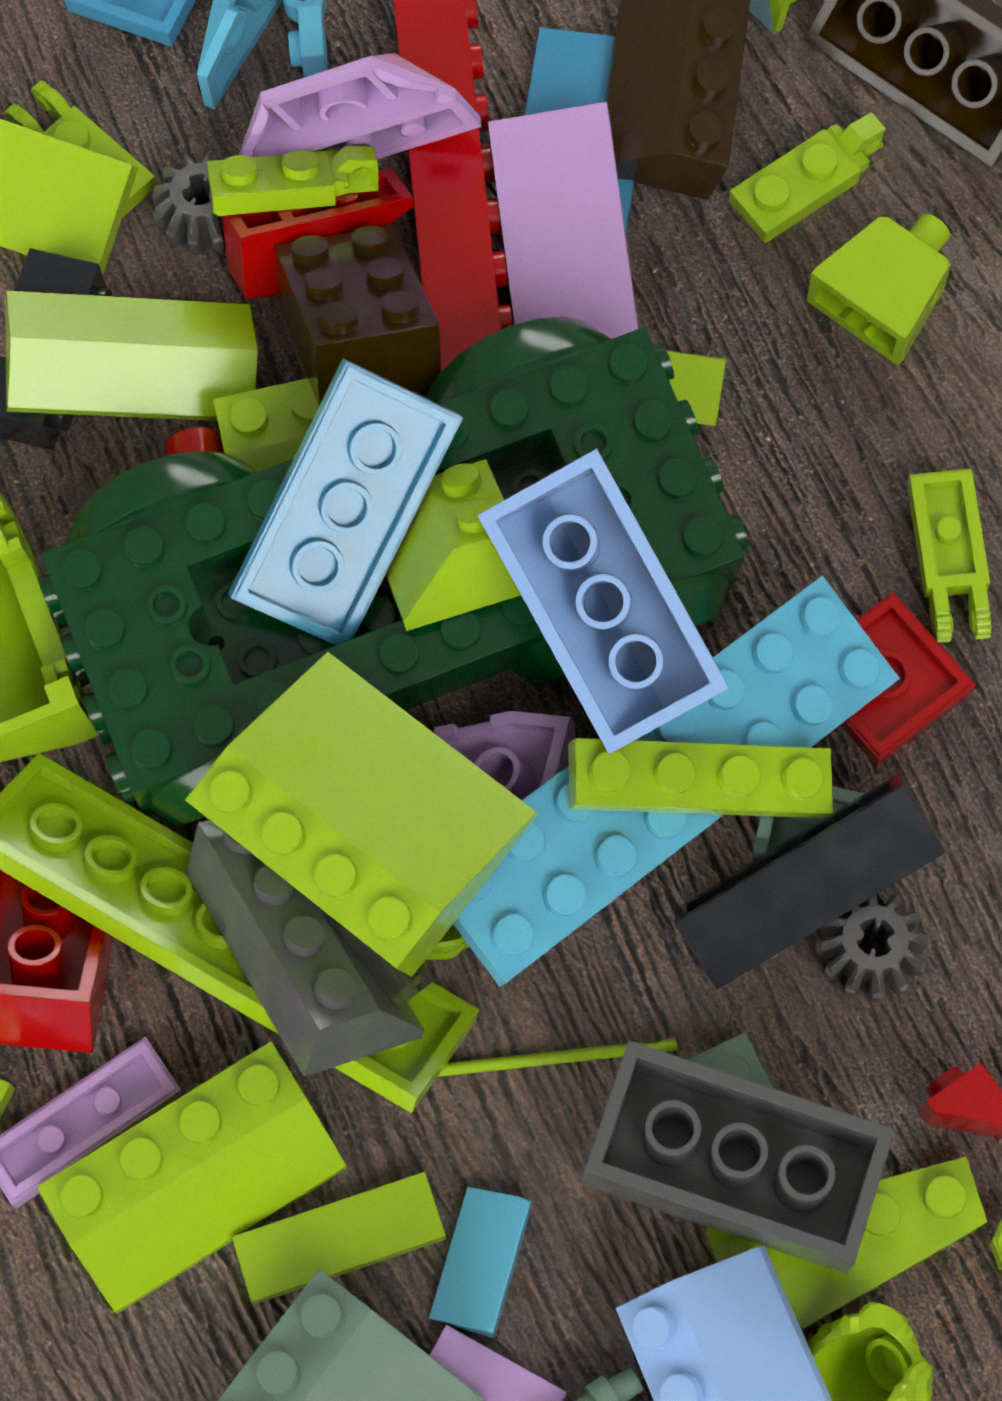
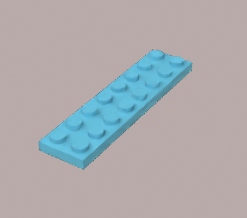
[453,576,900,987]

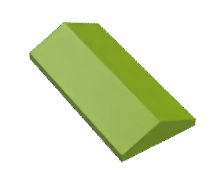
[5,291,258,421]

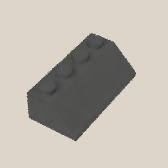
[186,820,424,1077]

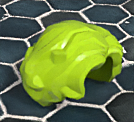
[807,1302,934,1401]

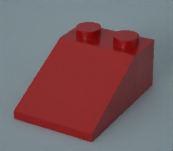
[0,870,113,1053]

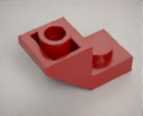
[918,1063,1002,1138]

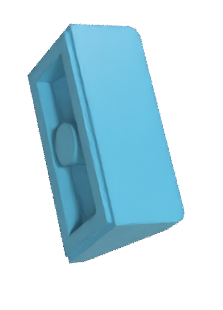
[429,1187,532,1339]

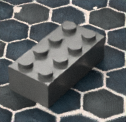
[584,1040,895,1275]

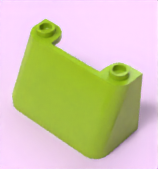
[0,491,99,763]

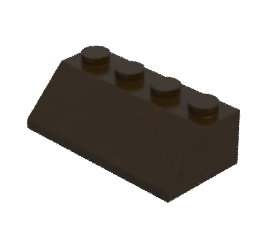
[604,0,750,200]
[803,0,1002,167]

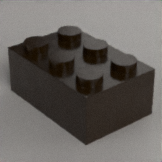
[274,225,441,406]

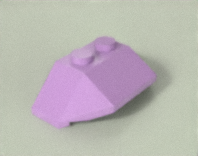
[239,53,481,159]

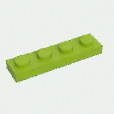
[568,738,833,818]

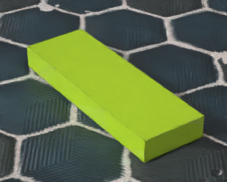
[232,1172,447,1305]

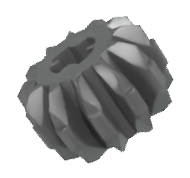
[152,151,225,257]
[815,893,930,1003]

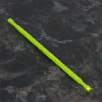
[361,1038,677,1085]

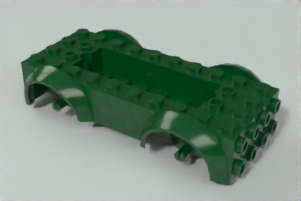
[37,317,749,827]

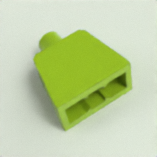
[807,214,951,366]

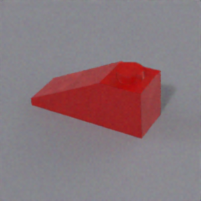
[222,168,414,300]

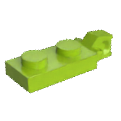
[728,112,886,243]
[207,146,379,216]

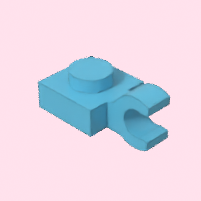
[283,0,328,78]

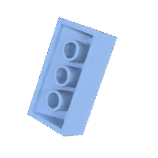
[477,449,729,754]
[616,1245,832,1401]

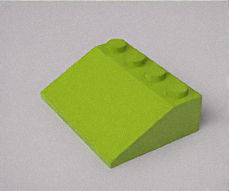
[185,652,538,977]

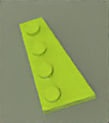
[705,1156,988,1331]

